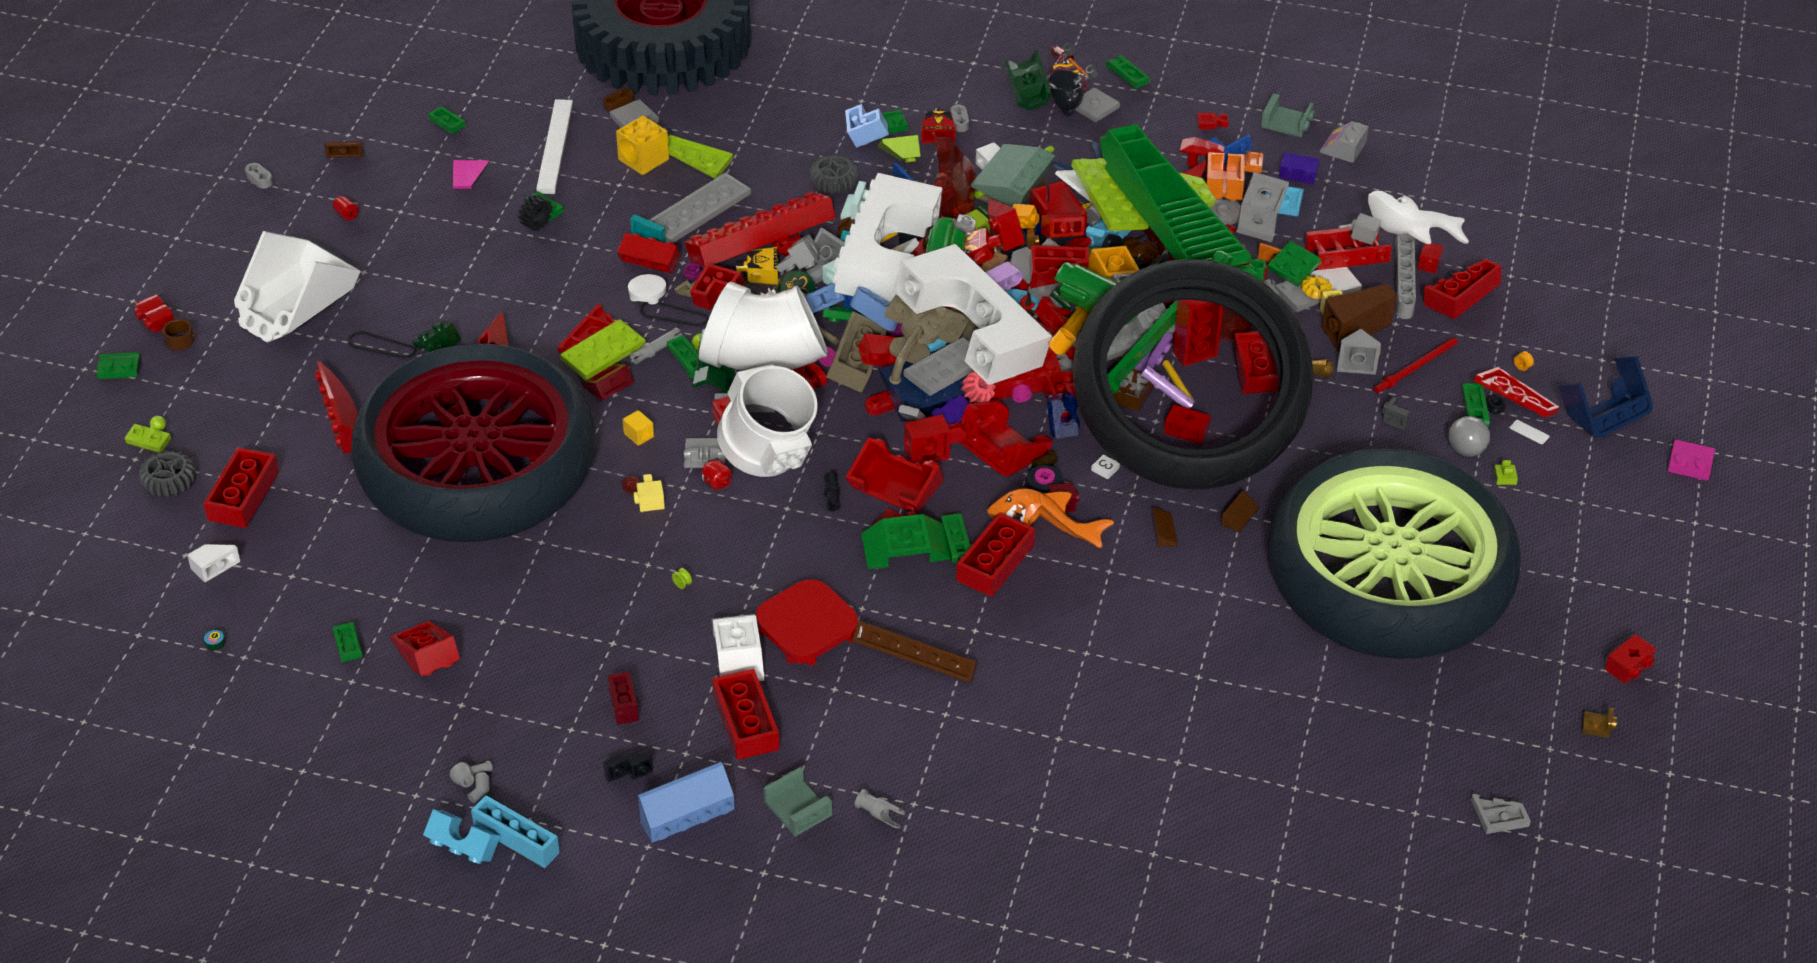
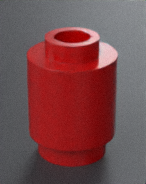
[333,196,359,221]

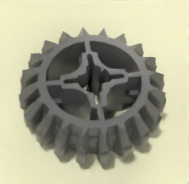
[810,154,859,194]
[139,449,196,498]

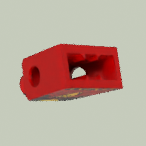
[921,108,955,143]

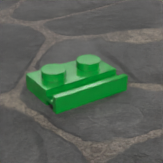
[882,110,908,134]
[96,352,140,379]

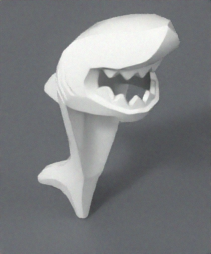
[1368,191,1469,244]

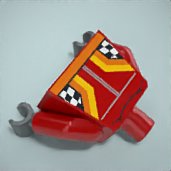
[964,228,1003,266]

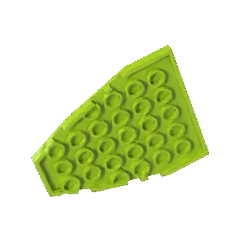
[1071,158,1216,231]

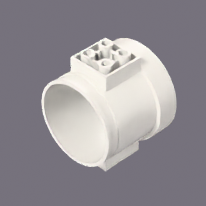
[717,364,817,477]

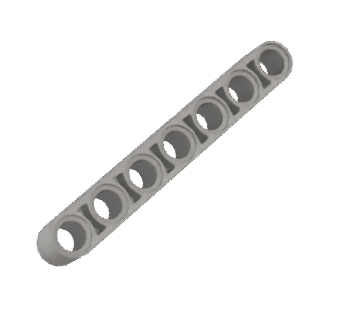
[1395,234,1416,319]

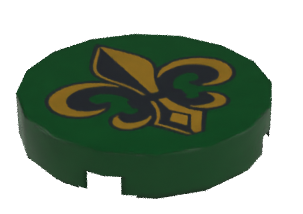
[778,270,815,295]

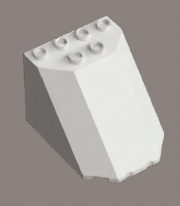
[234,231,361,342]

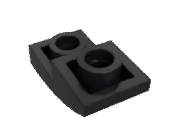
[603,754,653,782]

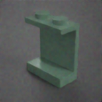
[1261,93,1315,138]
[763,767,832,837]

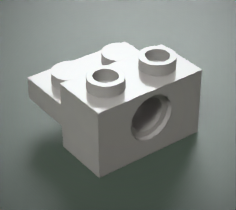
[776,234,821,272]

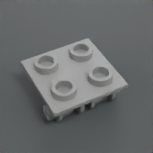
[684,438,725,468]

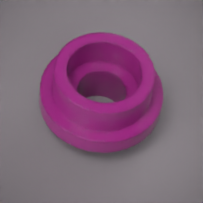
[683,263,702,280]

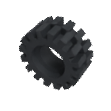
[518,195,552,231]

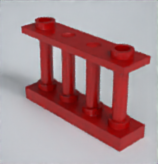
[1305,227,1391,270]
[1035,296,1083,360]

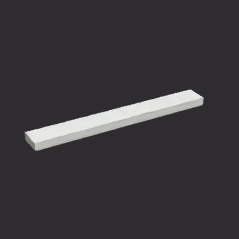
[536,99,573,194]

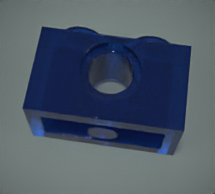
[1046,392,1080,439]

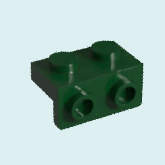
[412,321,461,353]

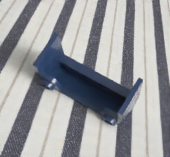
[1558,356,1653,437]

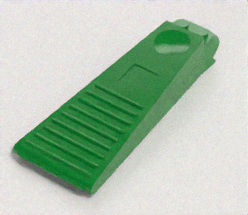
[1100,124,1251,267]

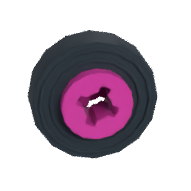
[1026,465,1063,494]

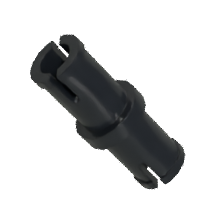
[824,472,840,512]

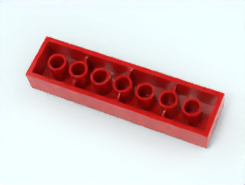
[685,191,836,267]

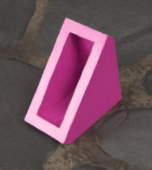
[453,160,489,189]

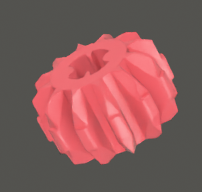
[961,372,996,403]

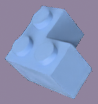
[845,104,889,148]

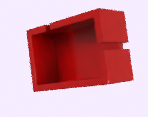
[1030,181,1087,230]

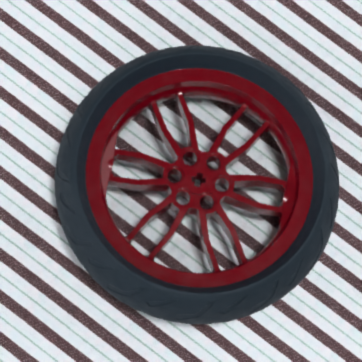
[351,344,595,542]

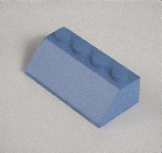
[638,762,734,843]

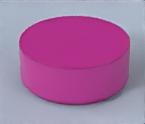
[818,346,835,367]
[1011,385,1032,403]

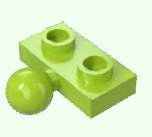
[124,416,171,453]

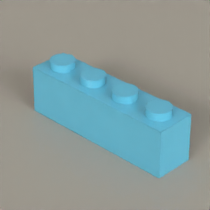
[471,795,560,868]

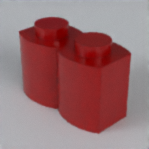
[134,294,174,333]

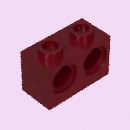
[608,672,639,725]

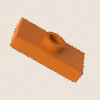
[1244,152,1264,173]

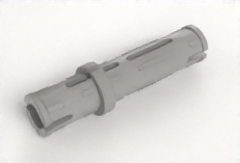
[630,328,682,364]

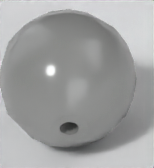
[1448,416,1490,457]

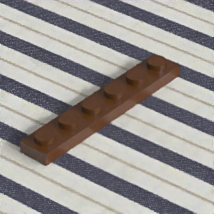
[852,621,978,683]

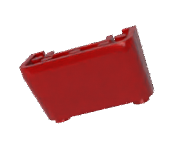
[960,400,1053,476]

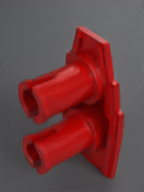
[1180,137,1225,168]

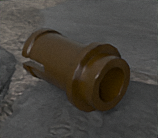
[1032,450,1058,467]

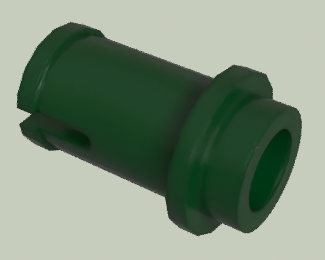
[1049,287,1071,311]

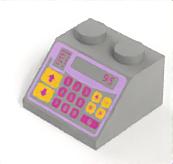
[1320,121,1369,163]

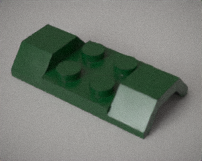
[1005,50,1051,111]
[692,329,735,393]

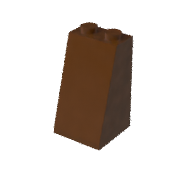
[1321,284,1397,352]

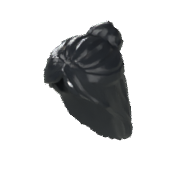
[1047,70,1084,116]

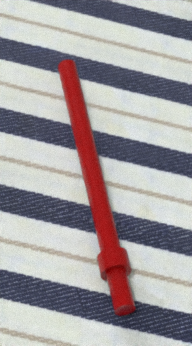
[1373,338,1458,394]

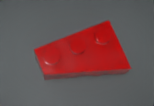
[1030,245,1089,289]

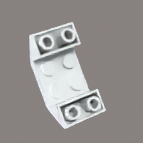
[711,614,764,681]

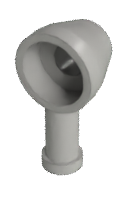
[450,760,492,787]

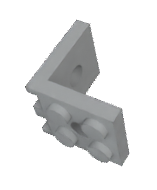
[1236,172,1289,242]

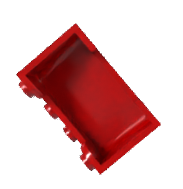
[845,437,944,514]

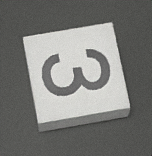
[1091,455,1120,479]

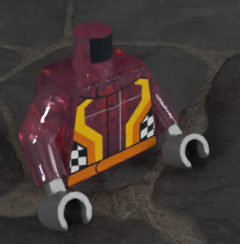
[1049,42,1098,90]

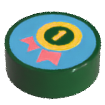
[203,629,226,650]

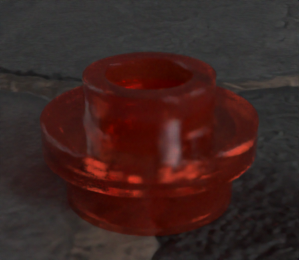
[622,476,641,494]

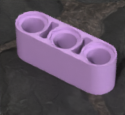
[985,262,1023,291]

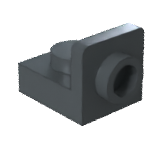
[1382,397,1410,431]

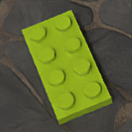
[560,319,645,381]

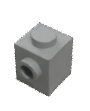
[1350,213,1381,245]

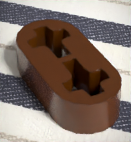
[603,88,634,111]

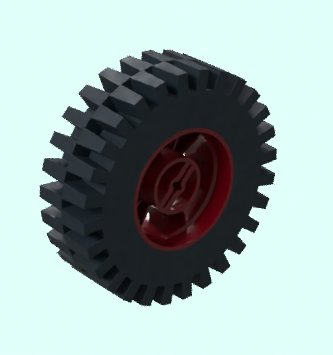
[572,0,751,95]

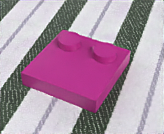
[1668,439,1715,481]

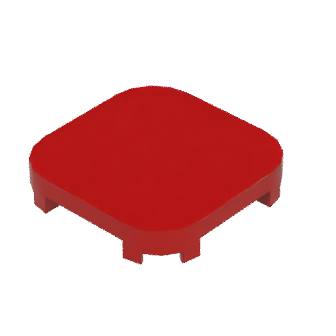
[756,580,858,666]

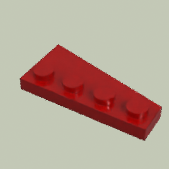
[1474,367,1559,418]

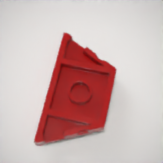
[557,304,615,354]

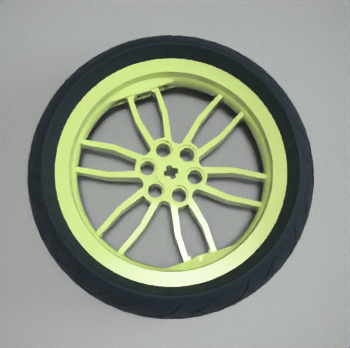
[1268,449,1521,659]

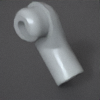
[467,772,490,803]

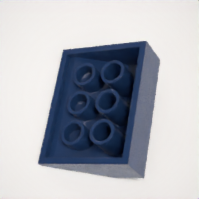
[879,349,969,422]

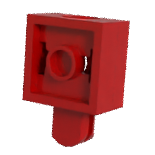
[904,414,966,464]

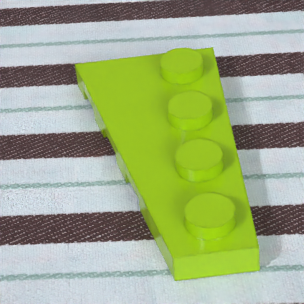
[668,135,733,179]

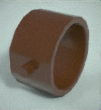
[161,319,196,350]

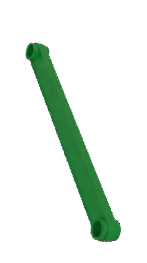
[1107,250,1233,395]

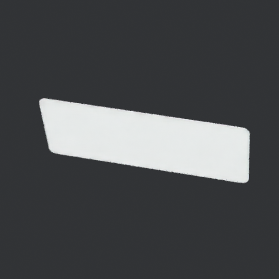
[1509,420,1550,444]

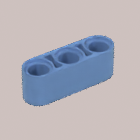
[850,286,898,331]

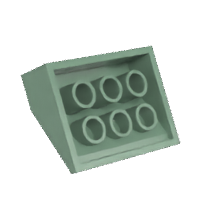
[971,144,1055,207]

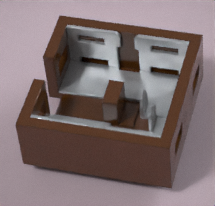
[1113,369,1154,412]

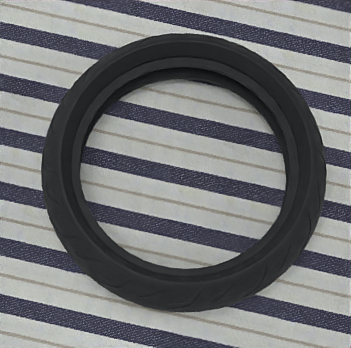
[1073,259,1313,489]

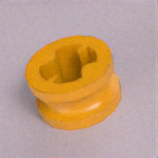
[1514,351,1534,371]

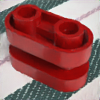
[791,362,827,390]

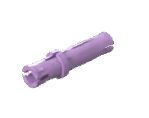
[1141,365,1195,409]

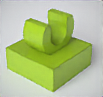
[1493,460,1518,485]

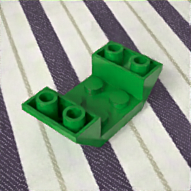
[861,514,950,569]

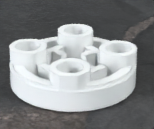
[628,274,666,304]

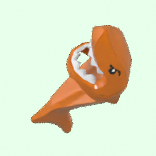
[987,489,1114,549]

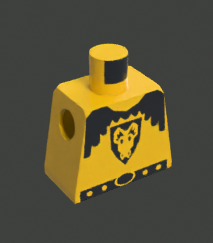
[736,247,778,285]

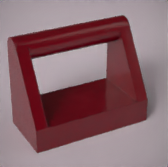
[581,364,634,400]

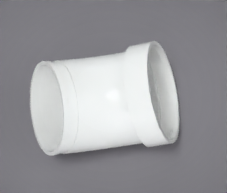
[699,281,828,371]

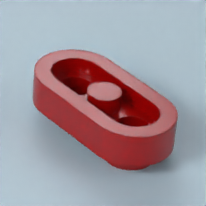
[865,391,895,415]

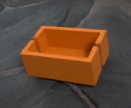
[1206,152,1244,201]

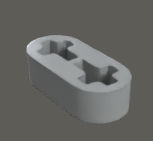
[951,105,969,132]
[245,163,273,189]

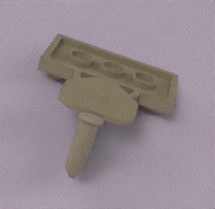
[884,294,970,385]

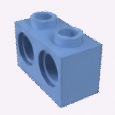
[804,283,845,313]

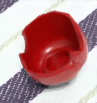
[772,233,801,256]

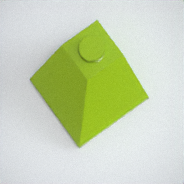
[878,135,921,163]

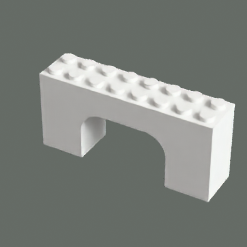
[833,173,942,303]
[894,244,1052,385]

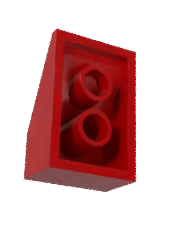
[988,199,1025,251]
[1234,332,1278,394]
[390,621,460,676]

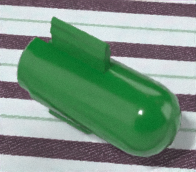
[925,217,967,253]
[1054,262,1139,325]

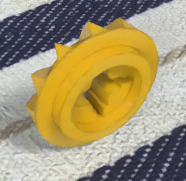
[1302,275,1332,299]

